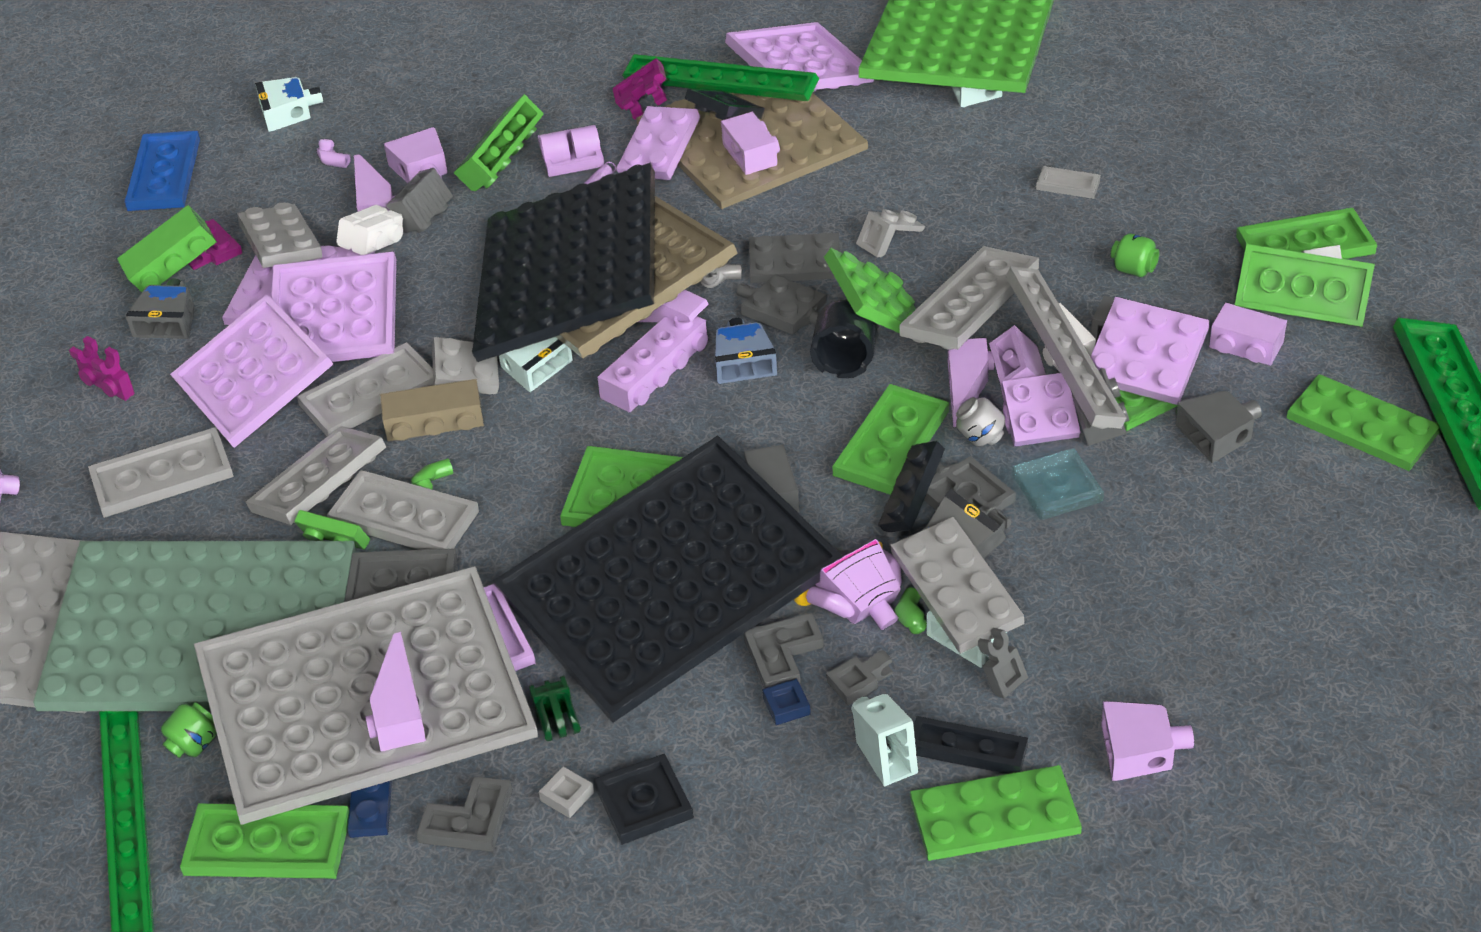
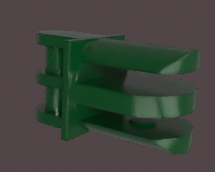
[529,676,581,741]

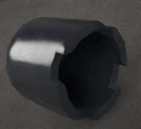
[810,299,875,379]

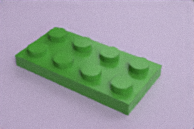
[1236,208,1377,259]
[1235,244,1375,327]
[1287,374,1440,471]
[832,384,949,495]
[910,765,1082,861]
[180,803,349,879]

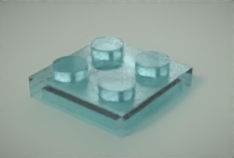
[1012,448,1104,520]

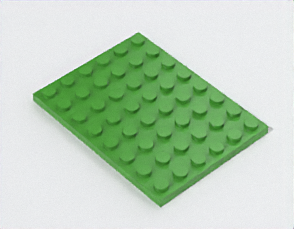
[859,0,1054,93]

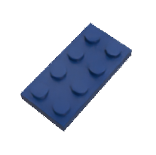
[125,131,200,211]

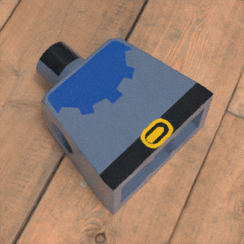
[715,318,777,384]

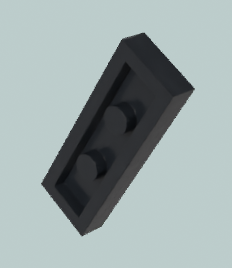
[878,441,945,532]
[913,716,1028,774]

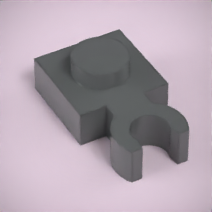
[978,628,1029,698]

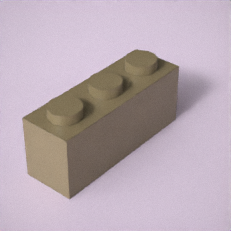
[380,379,484,441]

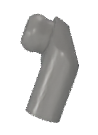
[700,264,742,288]

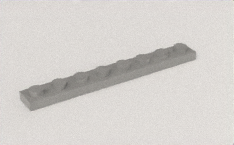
[1006,266,1126,429]

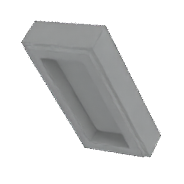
[1036,166,1101,199]

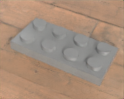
[237,202,322,268]
[297,342,434,436]
[246,426,386,525]
[88,427,234,518]
[327,470,479,550]
[891,517,1024,654]

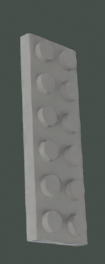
[900,246,1039,350]

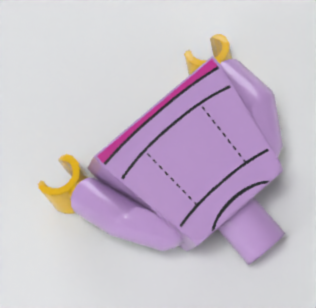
[794,539,902,630]

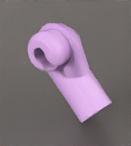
[317,139,351,168]

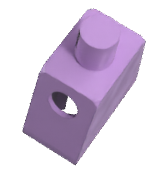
[384,127,447,183]
[1101,702,1194,781]

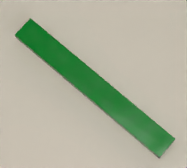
[622,54,819,101]
[99,711,154,932]

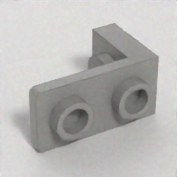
[856,209,925,257]

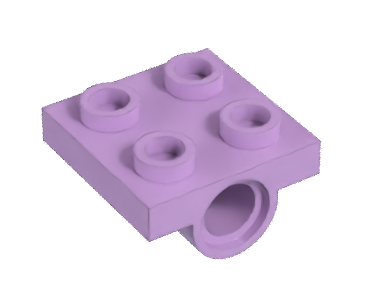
[538,125,604,177]
[1001,373,1081,447]

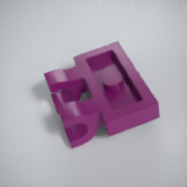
[613,58,667,120]
[188,219,242,270]
[69,336,135,401]

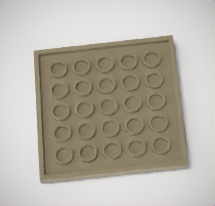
[636,93,868,209]
[556,196,738,358]

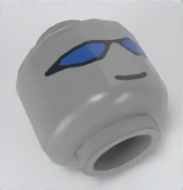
[956,397,1005,447]

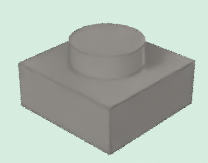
[539,767,594,818]

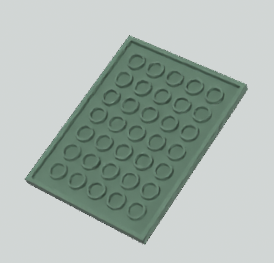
[33,541,356,711]

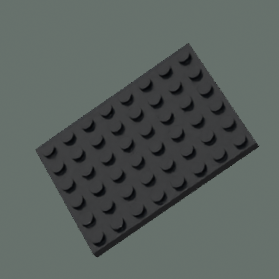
[472,162,655,362]
[493,435,843,723]

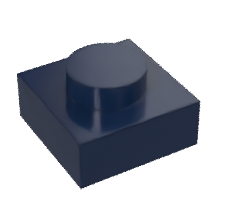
[762,679,811,725]

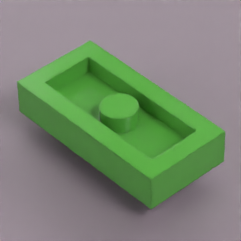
[294,510,370,550]

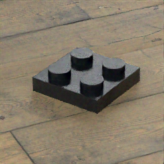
[685,88,765,120]
[594,753,694,845]

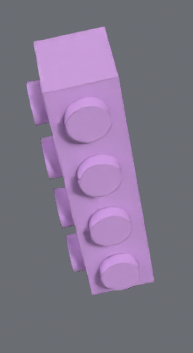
[597,316,708,412]

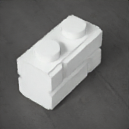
[337,205,403,255]

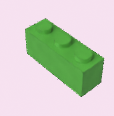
[117,205,217,292]

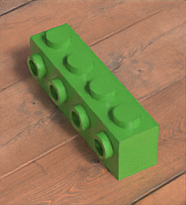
[453,94,544,191]

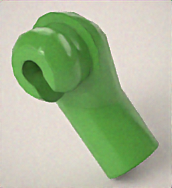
[411,458,453,490]
[895,587,927,634]

